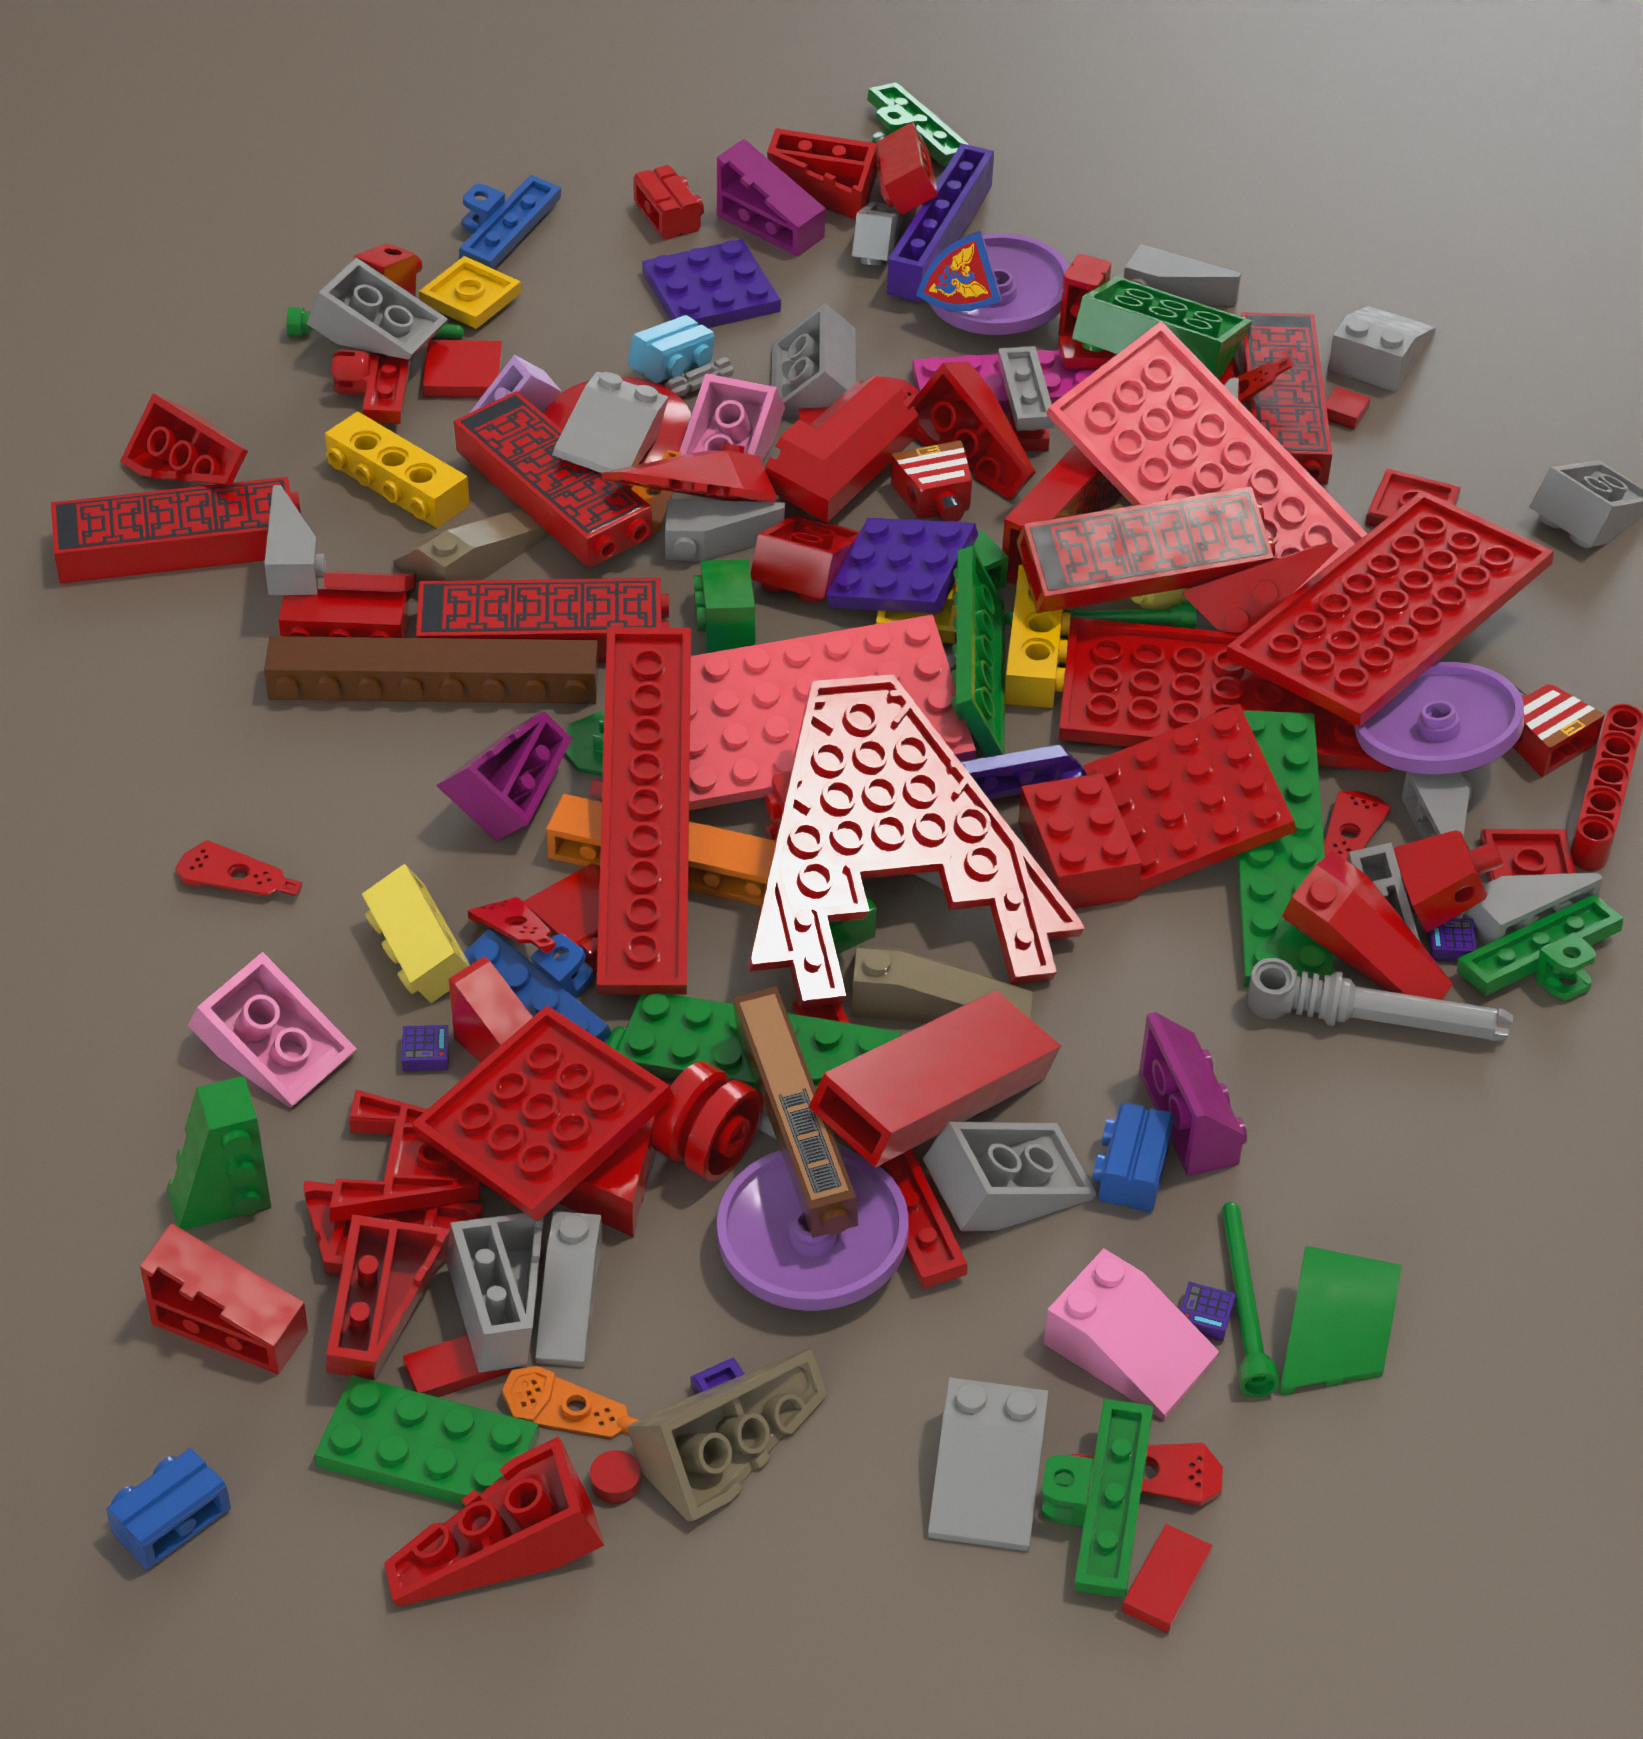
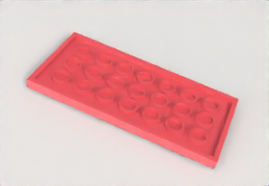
[1046,321,1367,591]
[689,615,976,811]

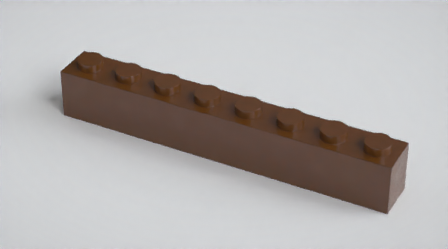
[264,636,598,704]

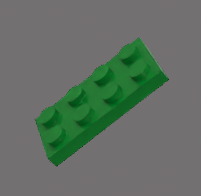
[314,1375,539,1506]

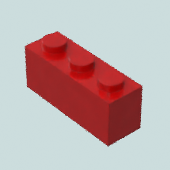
[278,589,409,638]

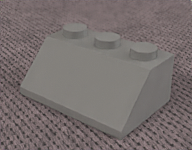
[771,303,856,417]

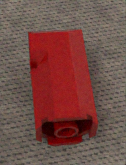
[765,375,919,523]

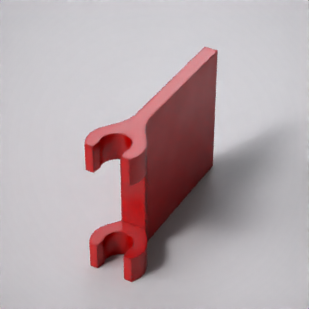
[523,863,600,974]

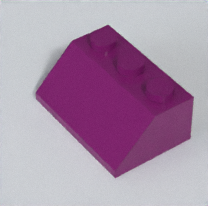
[1139,1012,1247,1176]

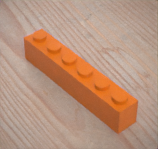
[546,794,775,907]

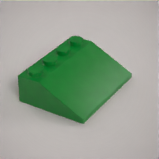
[1072,276,1253,379]

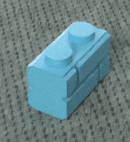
[628,315,715,384]

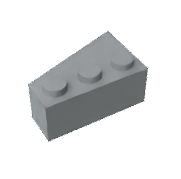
[446,1213,544,1373]

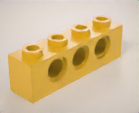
[325,411,470,529]
[1005,565,1072,708]

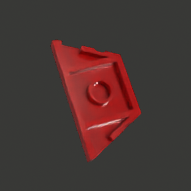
[303,1180,484,1275]

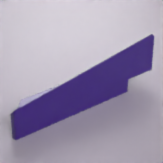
[961,745,1087,800]

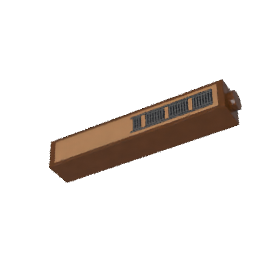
[733,986,858,1238]

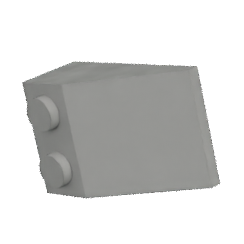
[306,258,448,360]
[1327,306,1436,392]
[552,371,668,473]
[1529,460,1643,548]
[923,1122,1097,1231]
[928,1377,1048,1552]

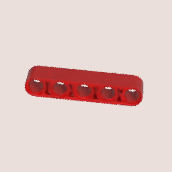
[1570,703,1643,871]

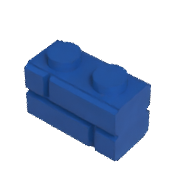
[1092,1102,1174,1212]
[106,1448,231,1570]

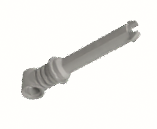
[1247,958,1513,1041]

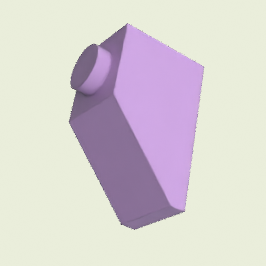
[469,355,561,414]

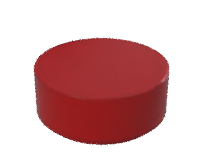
[590,1450,641,1503]

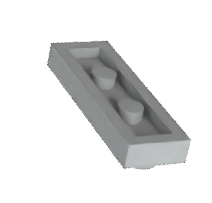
[998,346,1055,431]

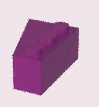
[717,139,825,257]
[436,711,573,841]

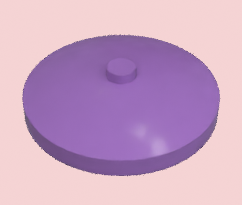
[929,233,1069,335]
[1354,662,1524,774]
[717,1148,908,1311]

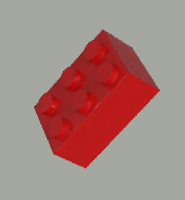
[1018,773,1142,909]

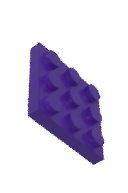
[642,239,781,328]
[826,518,979,614]

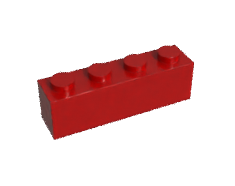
[876,122,938,216]

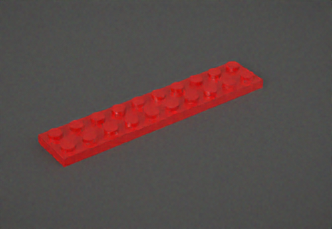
[597,627,691,995]

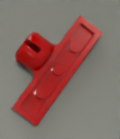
[331,349,412,425]

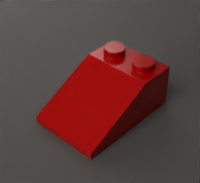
[750,514,860,602]

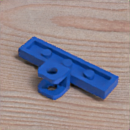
[459,175,561,269]
[464,928,612,1042]

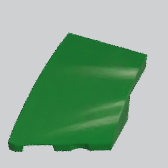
[1279,1246,1402,1394]

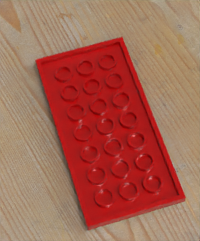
[1227,490,1554,727]
[1058,617,1391,772]

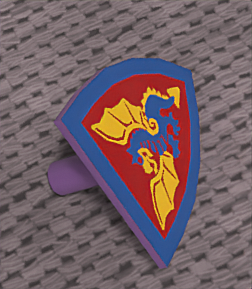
[916,231,1002,311]

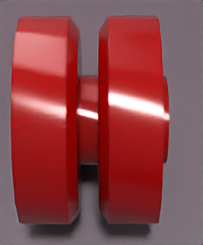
[651,1061,764,1182]

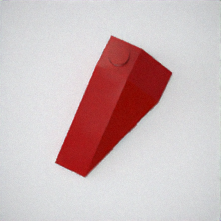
[907,362,1036,499]
[120,393,248,486]
[602,444,776,502]
[1282,851,1453,1000]
[384,1436,605,1607]

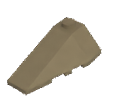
[393,509,551,583]
[852,945,1032,1023]
[627,1349,828,1521]

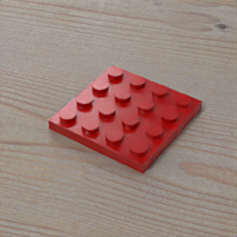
[1083,704,1297,893]
[411,1005,674,1222]

